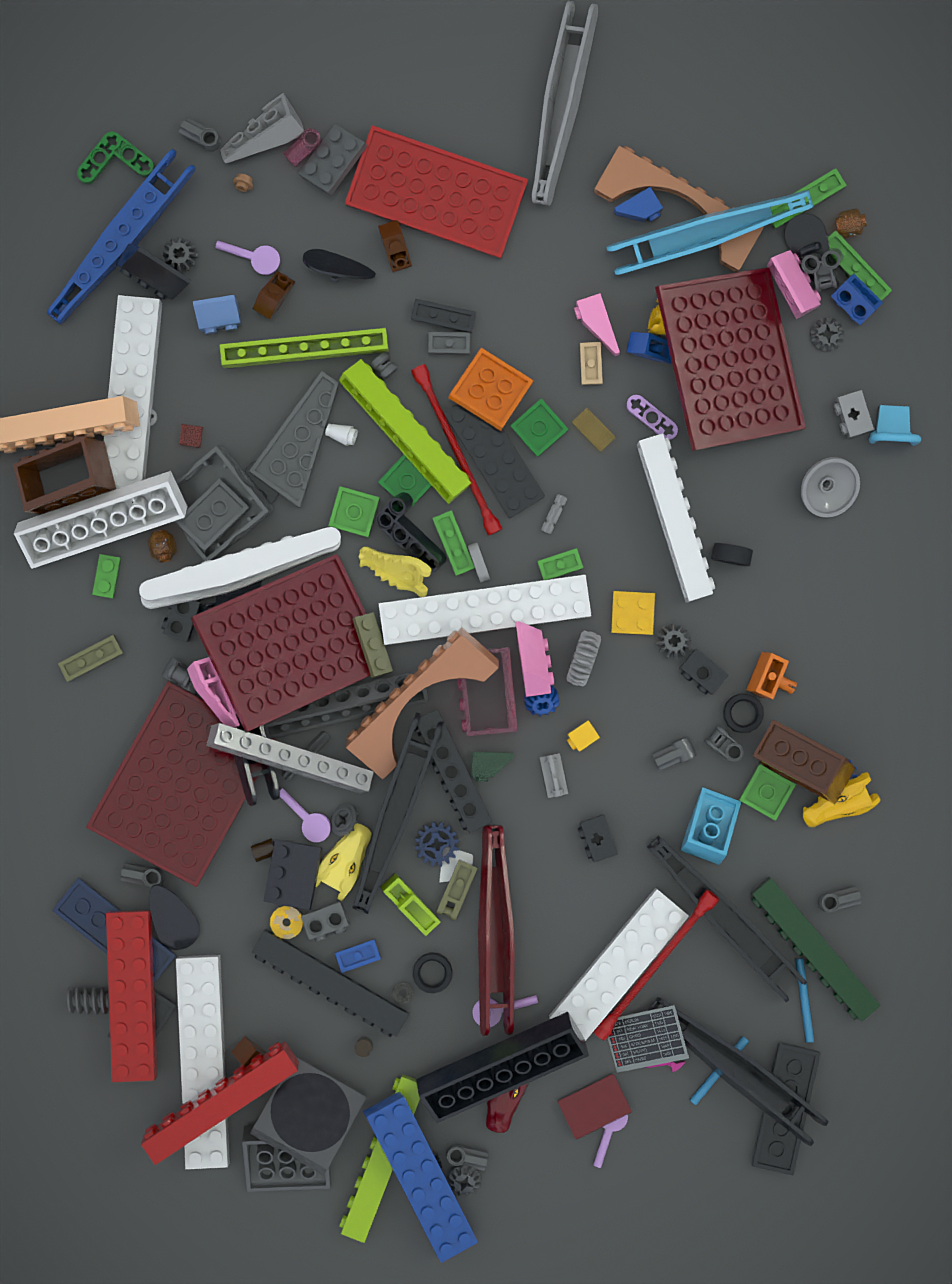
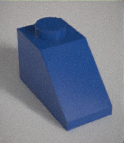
[614,187,663,222]
[627,332,672,364]

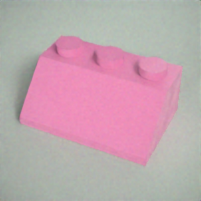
[767,250,821,319]
[516,621,554,697]

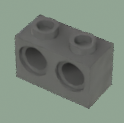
[301,901,349,942]

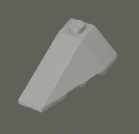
[220,93,304,163]

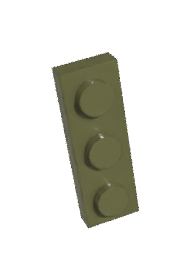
[352,612,393,678]
[58,635,124,682]

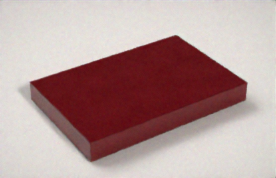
[557,1074,632,1140]

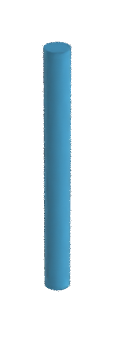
[795,958,814,1043]
[690,1036,749,1105]

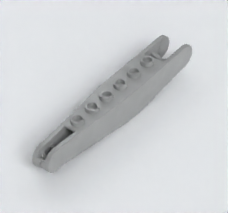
[532,0,598,206]

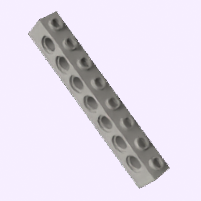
[206,723,374,794]

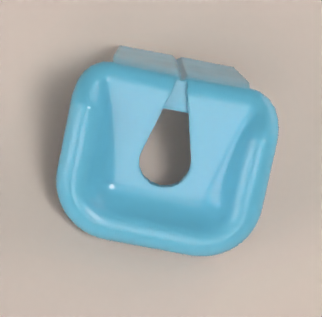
[868,405,921,446]

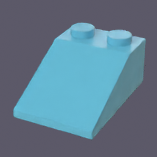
[680,787,741,865]

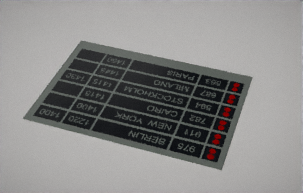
[607,1005,689,1073]

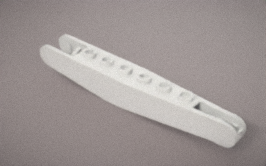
[139,527,341,609]

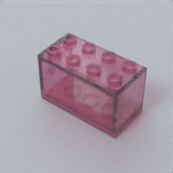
[457,647,518,736]

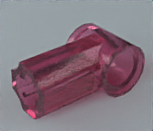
[283,128,322,167]

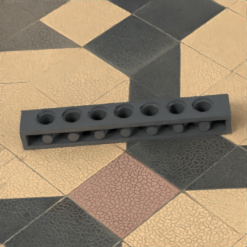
[263,671,429,739]

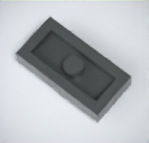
[428,332,470,354]

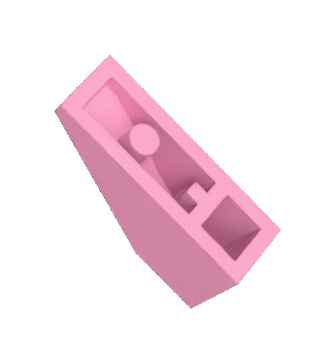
[574,294,620,356]

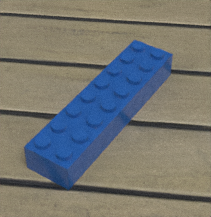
[363,1091,478,1263]

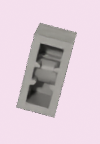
[834,390,874,439]

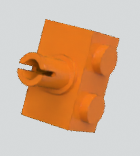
[746,652,797,699]

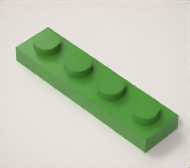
[770,168,847,229]
[828,230,892,301]

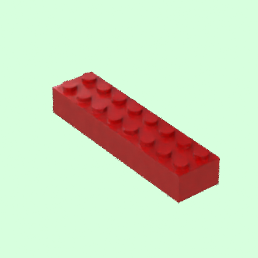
[106,910,157,1082]
[141,1041,299,1165]

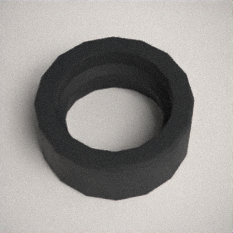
[711,543,753,566]
[723,694,764,733]
[413,953,452,994]

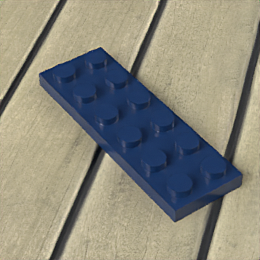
[52,878,176,983]

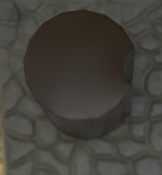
[251,838,274,862]
[355,1037,373,1057]

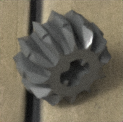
[162,237,198,273]
[656,623,692,659]

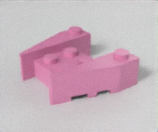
[187,657,240,728]

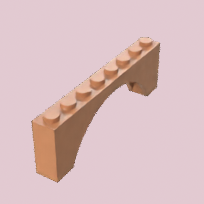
[594,146,764,273]
[346,627,499,779]

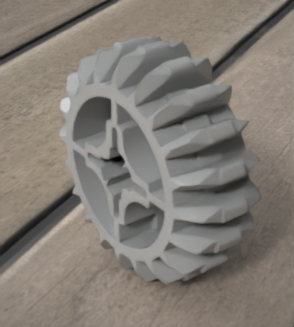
[566,630,601,687]

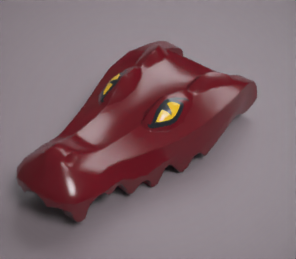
[486,1083,528,1133]

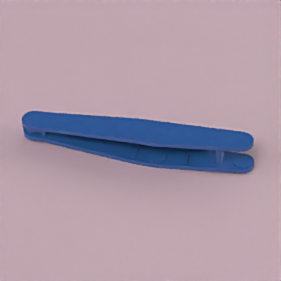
[47,149,196,324]

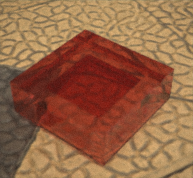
[179,424,203,448]

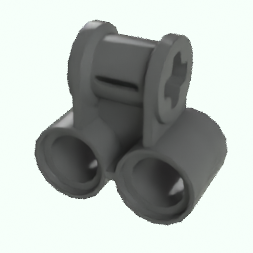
[801,248,843,292]
[161,657,197,694]

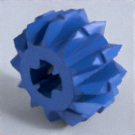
[524,685,560,717]

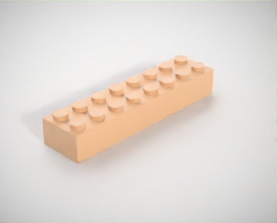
[0,396,140,453]

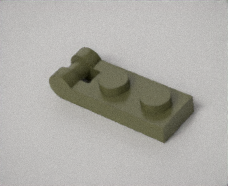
[436,859,478,921]

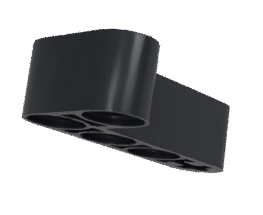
[376,492,446,573]

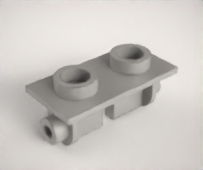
[540,753,568,798]

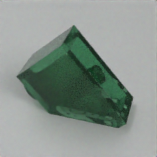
[472,752,514,782]

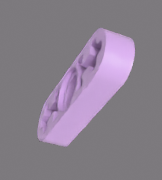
[626,395,678,440]

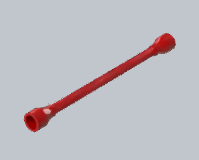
[411,364,503,536]
[593,890,720,1041]

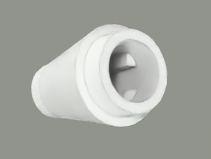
[325,423,358,446]

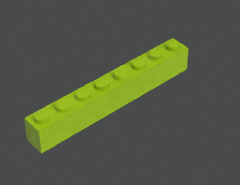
[220,328,389,368]
[339,359,471,504]
[339,1074,420,1243]

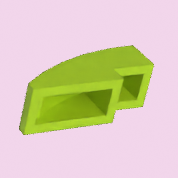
[380,873,441,936]

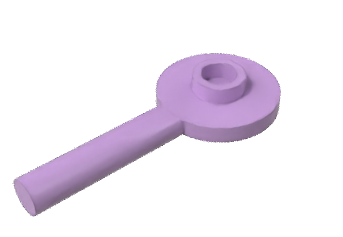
[216,241,280,275]
[280,788,331,842]
[473,995,538,1027]
[593,1115,628,1168]

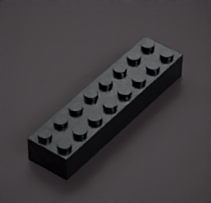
[416,1012,589,1123]

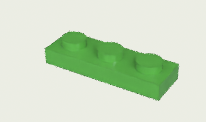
[432,510,475,576]

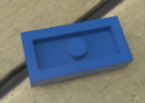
[335,939,381,973]

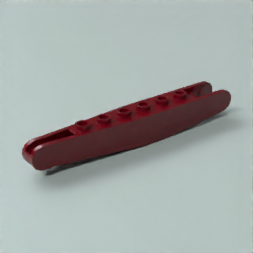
[478,825,515,1036]

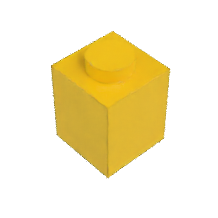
[566,720,600,752]

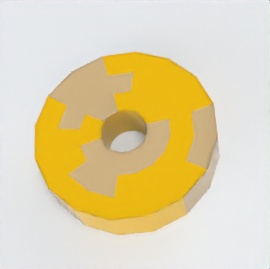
[270,906,303,939]

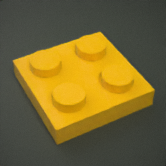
[611,591,655,635]

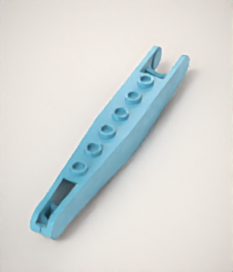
[606,190,813,275]

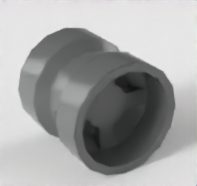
[370,352,399,381]

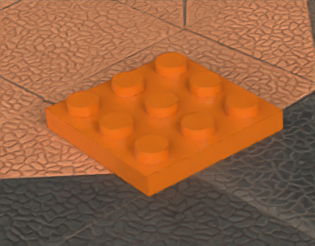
[448,348,534,431]

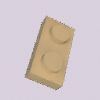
[580,342,603,385]

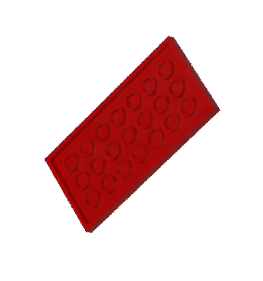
[345,125,528,259]

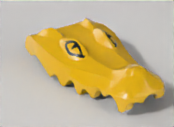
[803,772,880,827]

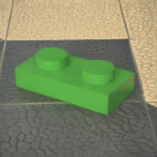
[537,548,583,580]
[92,554,121,599]

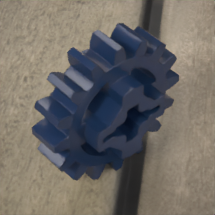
[415,822,459,867]

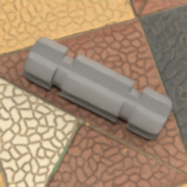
[541,494,567,534]

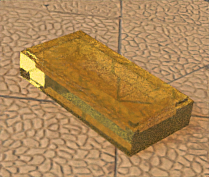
[572,408,616,452]

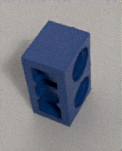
[831,274,883,325]

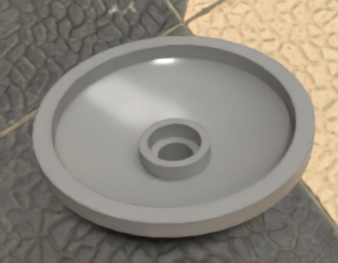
[801,457,860,518]

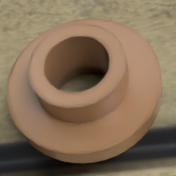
[233,174,253,192]

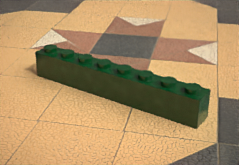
[751,877,881,1022]

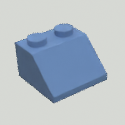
[193,295,242,334]

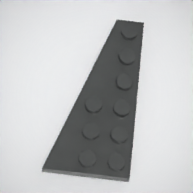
[249,371,339,508]

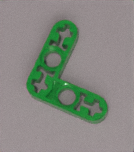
[77,132,155,184]

